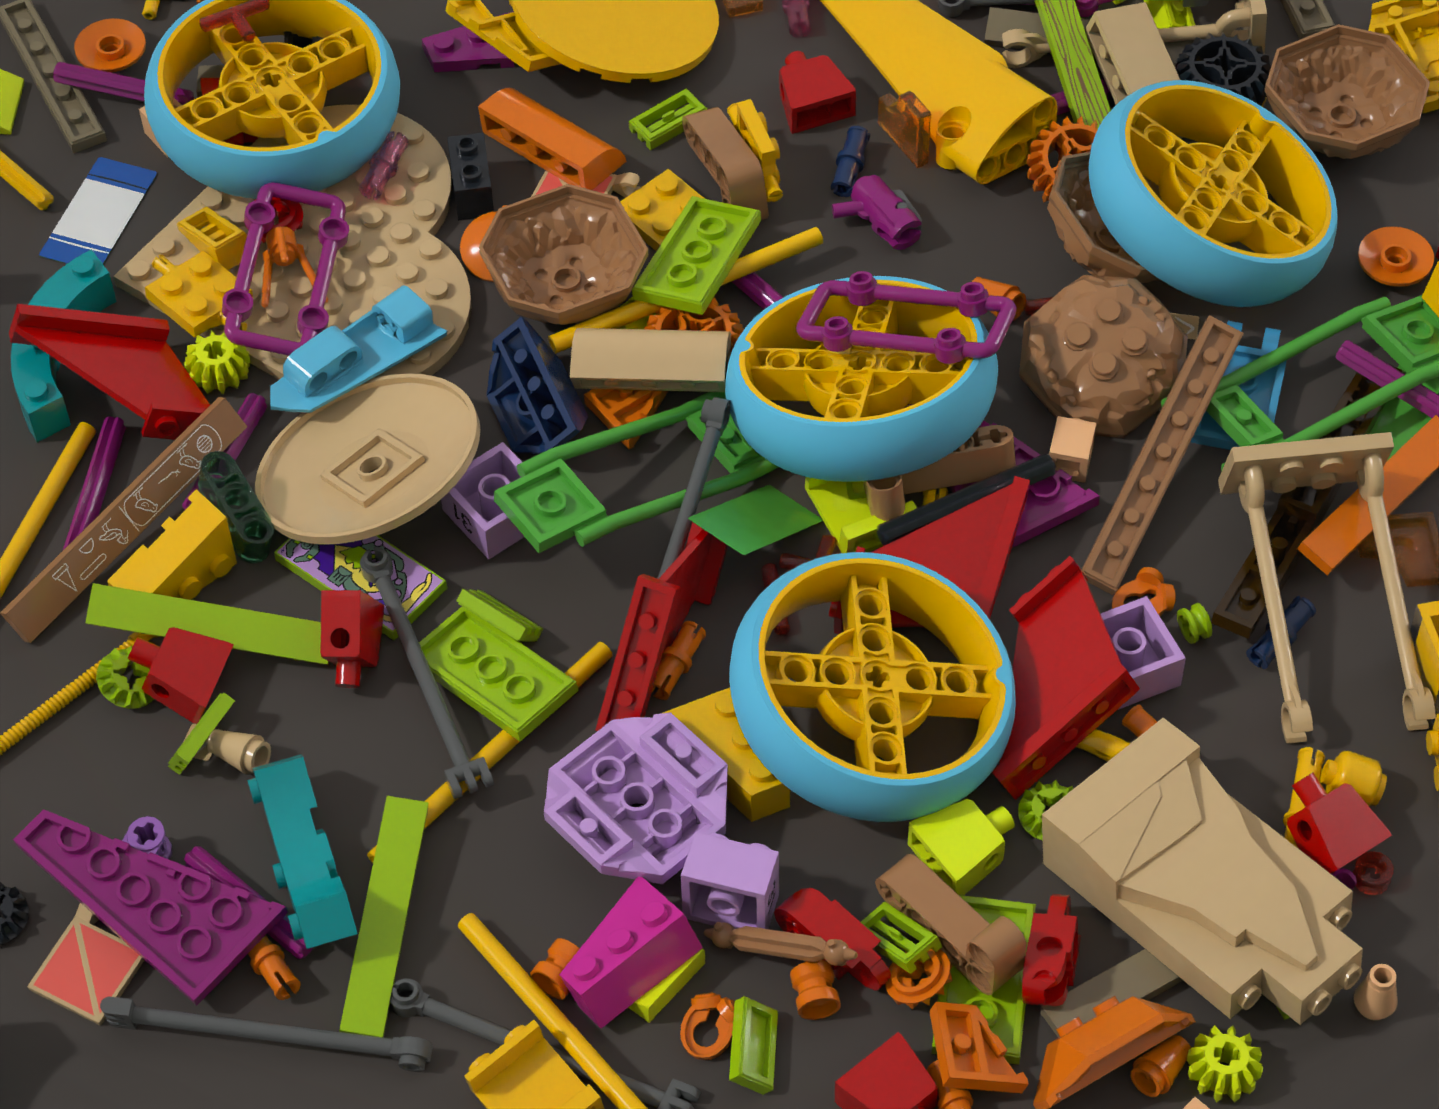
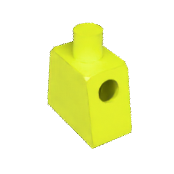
[908,799,1015,895]

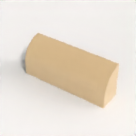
[1085,2,1183,139]
[570,328,731,392]

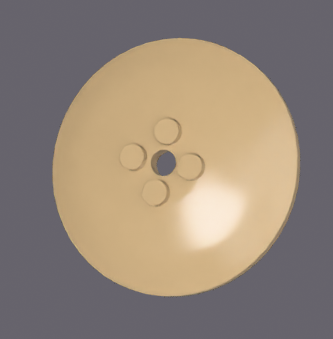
[255,373,480,544]

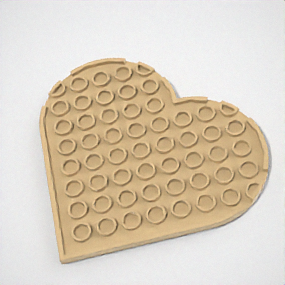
[113,105,472,380]

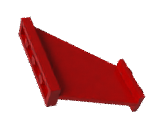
[9,304,210,440]
[829,476,1030,634]
[595,522,728,731]
[992,556,1140,800]

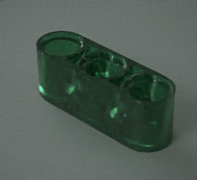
[198,451,274,563]

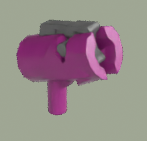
[832,175,922,250]

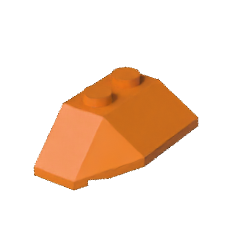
[1033,996,1196,1109]

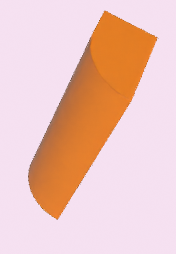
[478,88,627,190]

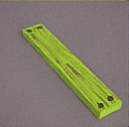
[1035,0,1111,129]

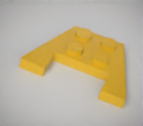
[445,0,561,72]

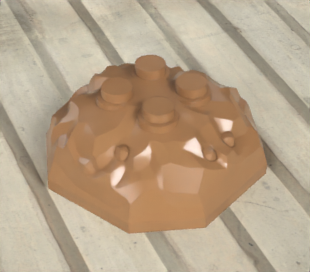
[1265,24,1430,159]
[1047,152,1163,283]
[479,184,649,325]
[1019,275,1188,438]

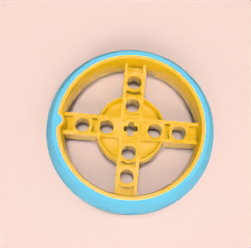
[144,0,400,199]
[1088,80,1338,307]
[725,276,998,482]
[729,552,1016,822]

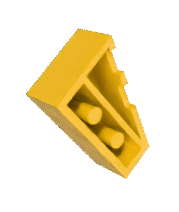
[107,489,237,600]
[663,687,790,822]

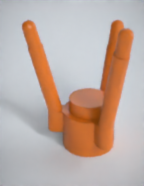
[261,226,328,308]

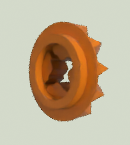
[885,949,953,1010]

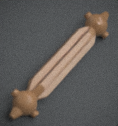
[704,922,858,966]

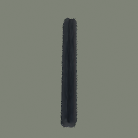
[877,454,1056,546]

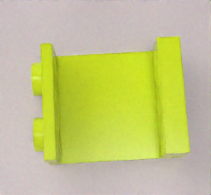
[805,477,917,553]

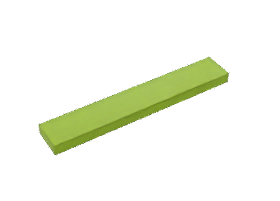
[85,583,329,665]
[339,796,429,1038]

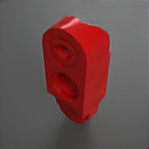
[774,888,891,991]
[1022,894,1081,1007]

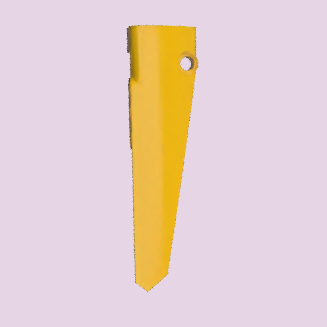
[820,0,1057,185]

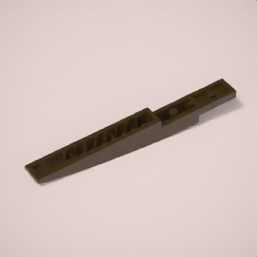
[1211,366,1402,639]

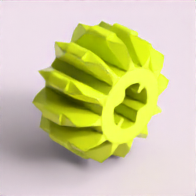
[184,330,251,394]
[1187,1025,1263,1103]

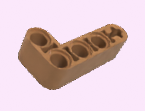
[682,106,769,220]
[863,425,1016,521]
[875,854,1026,995]

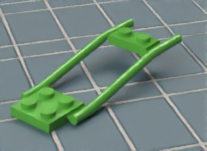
[1161,295,1439,471]
[494,392,779,553]

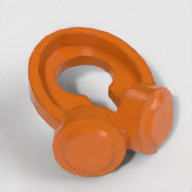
[1112,567,1176,617]
[680,992,735,1060]

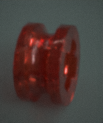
[1353,851,1394,895]

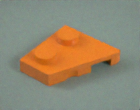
[584,389,668,449]
[929,1002,1029,1094]

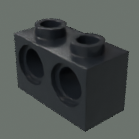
[447,133,494,221]

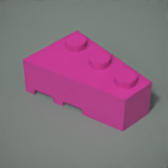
[559,876,703,1029]

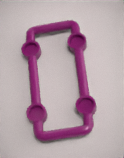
[222,182,349,356]
[796,271,1017,364]

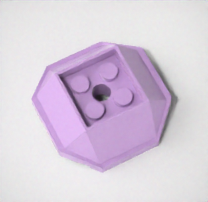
[544,712,728,884]

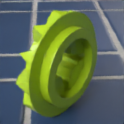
[96,645,154,709]
[1018,780,1073,841]

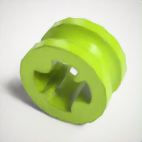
[1177,603,1213,644]

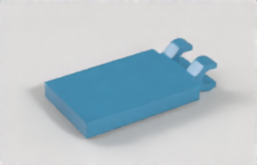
[1190,320,1287,450]

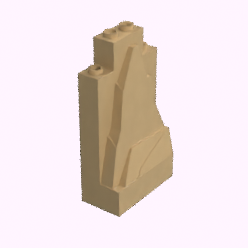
[1042,718,1363,1025]

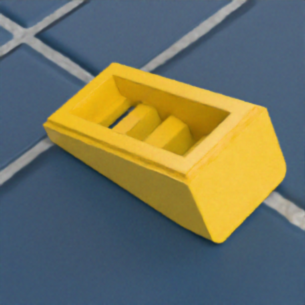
[177,207,247,270]

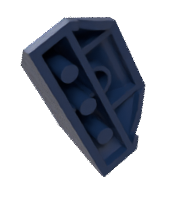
[487,317,588,455]

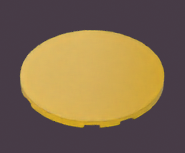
[509,0,719,83]

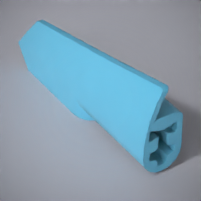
[270,285,447,413]

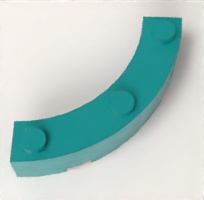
[11,249,117,442]
[247,754,358,949]

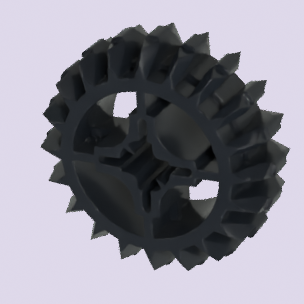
[1175,32,1271,106]

